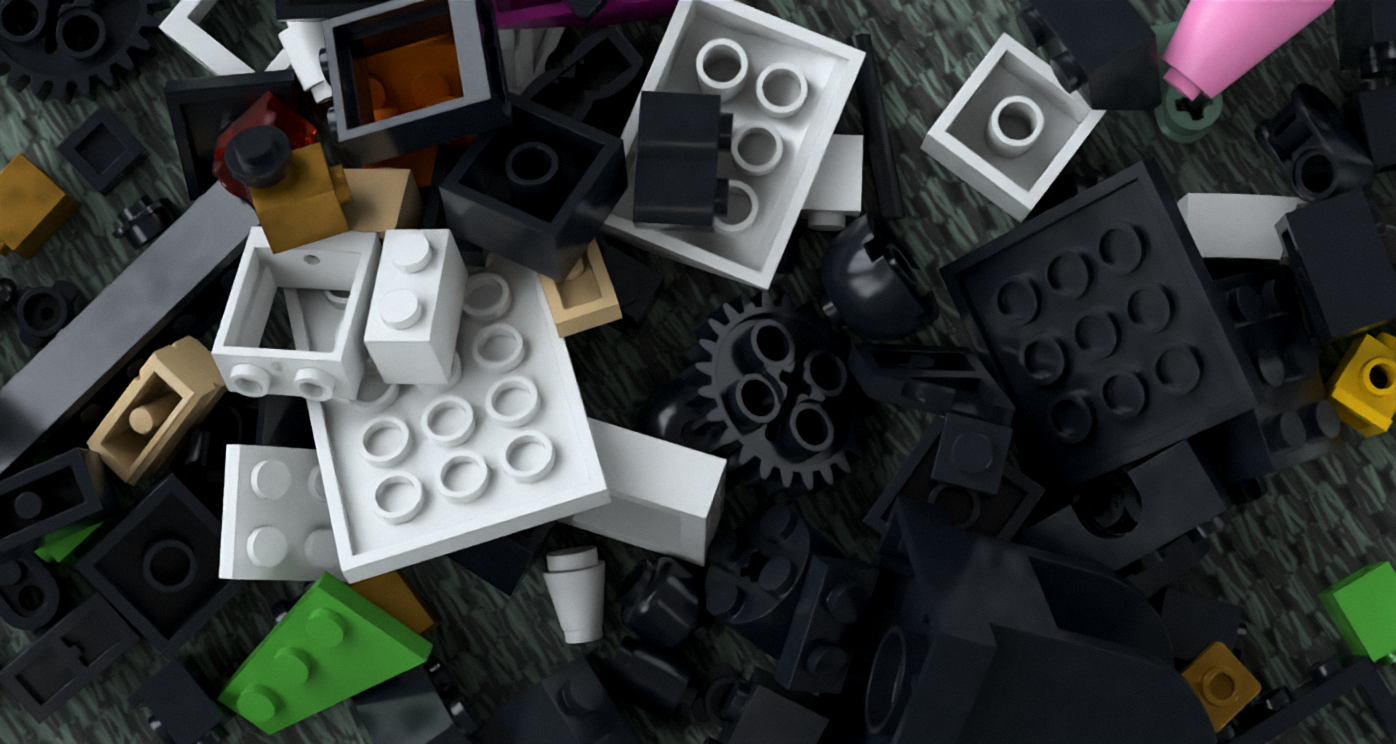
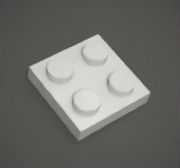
[219,444,347,582]

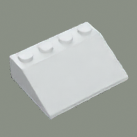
[598,0,866,291]

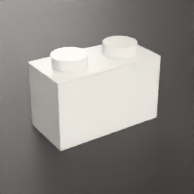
[364,229,468,384]

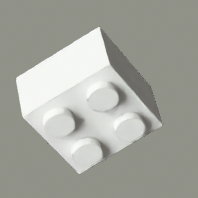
[920,32,1107,223]

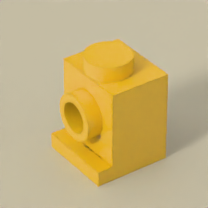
[1324,332,1396,438]

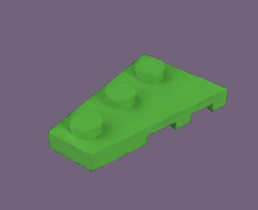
[217,571,433,735]

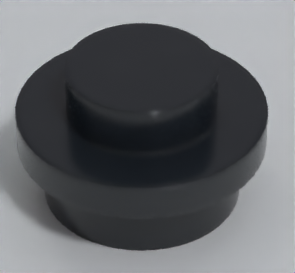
[224,125,292,189]

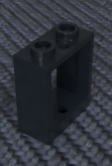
[319,0,514,165]

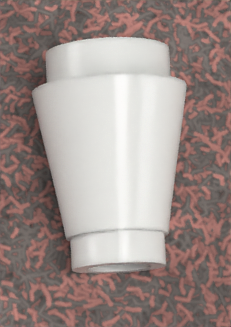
[542,546,605,643]

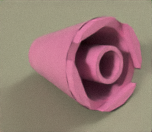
[1160,0,1335,102]

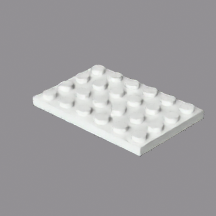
[283,205,612,584]

